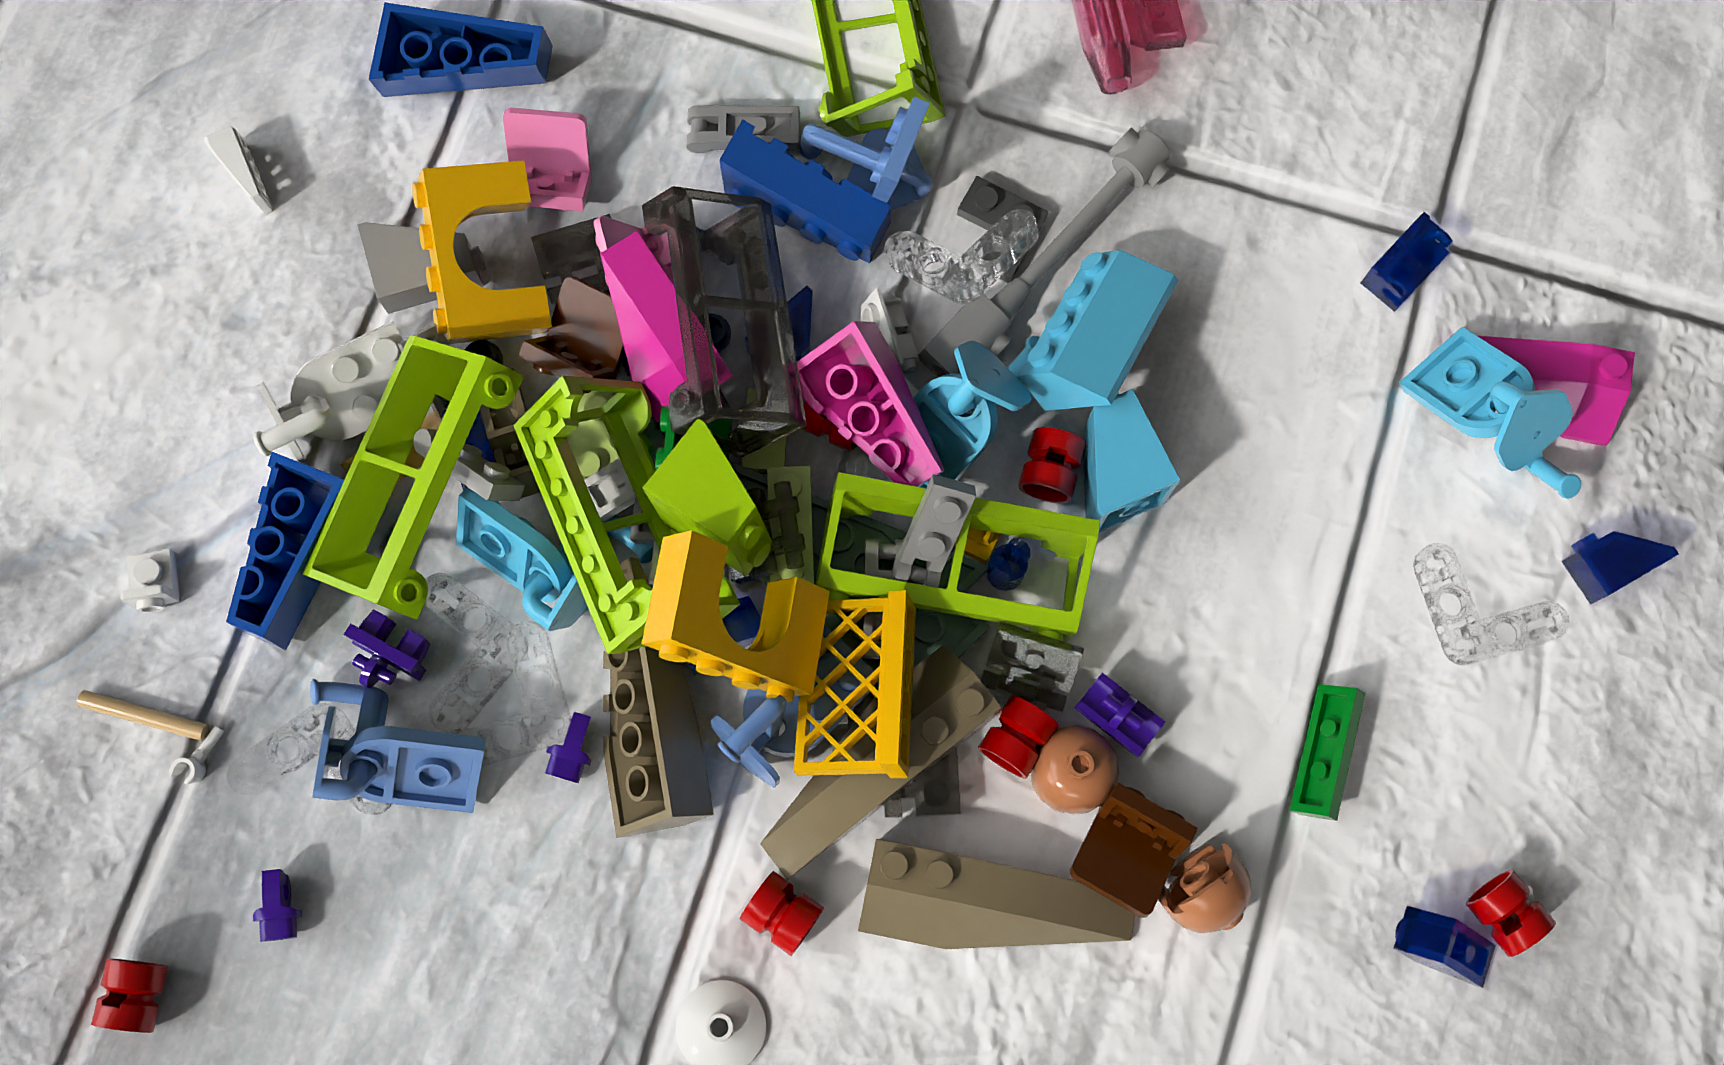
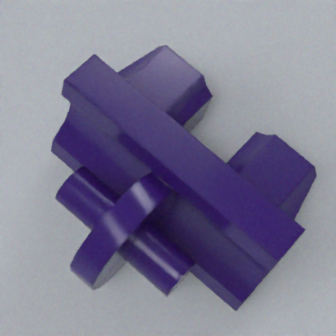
[343,609,431,688]
[1074,672,1166,758]

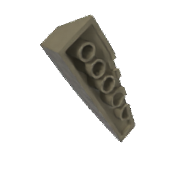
[603,557,714,838]
[760,645,1002,880]
[858,839,1135,949]

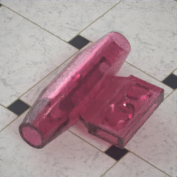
[1071,0,1187,95]

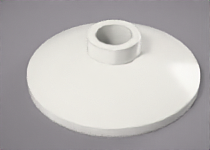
[675,980,767,1065]

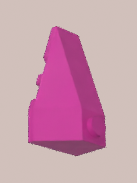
[600,231,733,422]
[788,321,945,487]
[1450,334,1635,446]

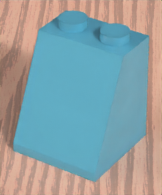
[1082,389,1180,533]

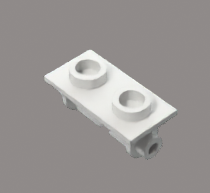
[860,288,919,374]

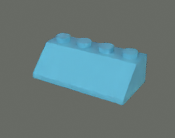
[1018,250,1178,411]

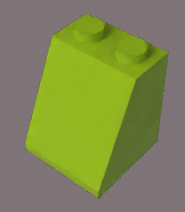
[643,418,772,576]

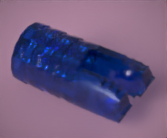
[986,537,1031,591]

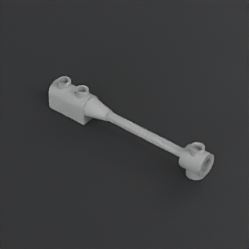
[918,127,1170,377]

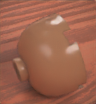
[1030,725,1119,814]
[1158,843,1251,933]

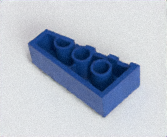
[369,2,553,97]
[719,119,892,263]
[226,452,344,650]

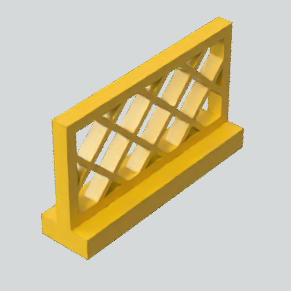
[794,590,916,779]

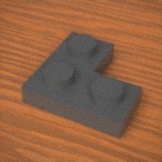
[957,176,1049,283]

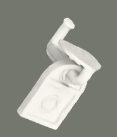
[254,321,403,463]

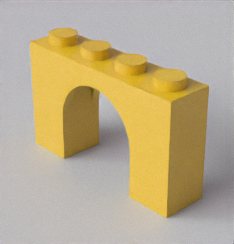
[412,160,552,344]
[642,530,830,702]

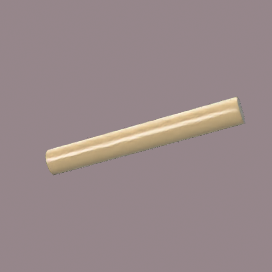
[77,690,209,741]

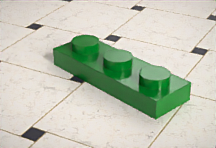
[1289,684,1366,821]

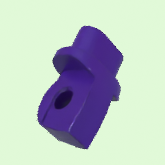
[545,712,591,783]
[253,869,302,942]

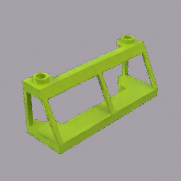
[811,0,946,137]
[302,336,524,620]
[513,375,740,654]
[815,472,1100,646]

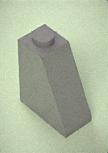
[357,222,486,314]

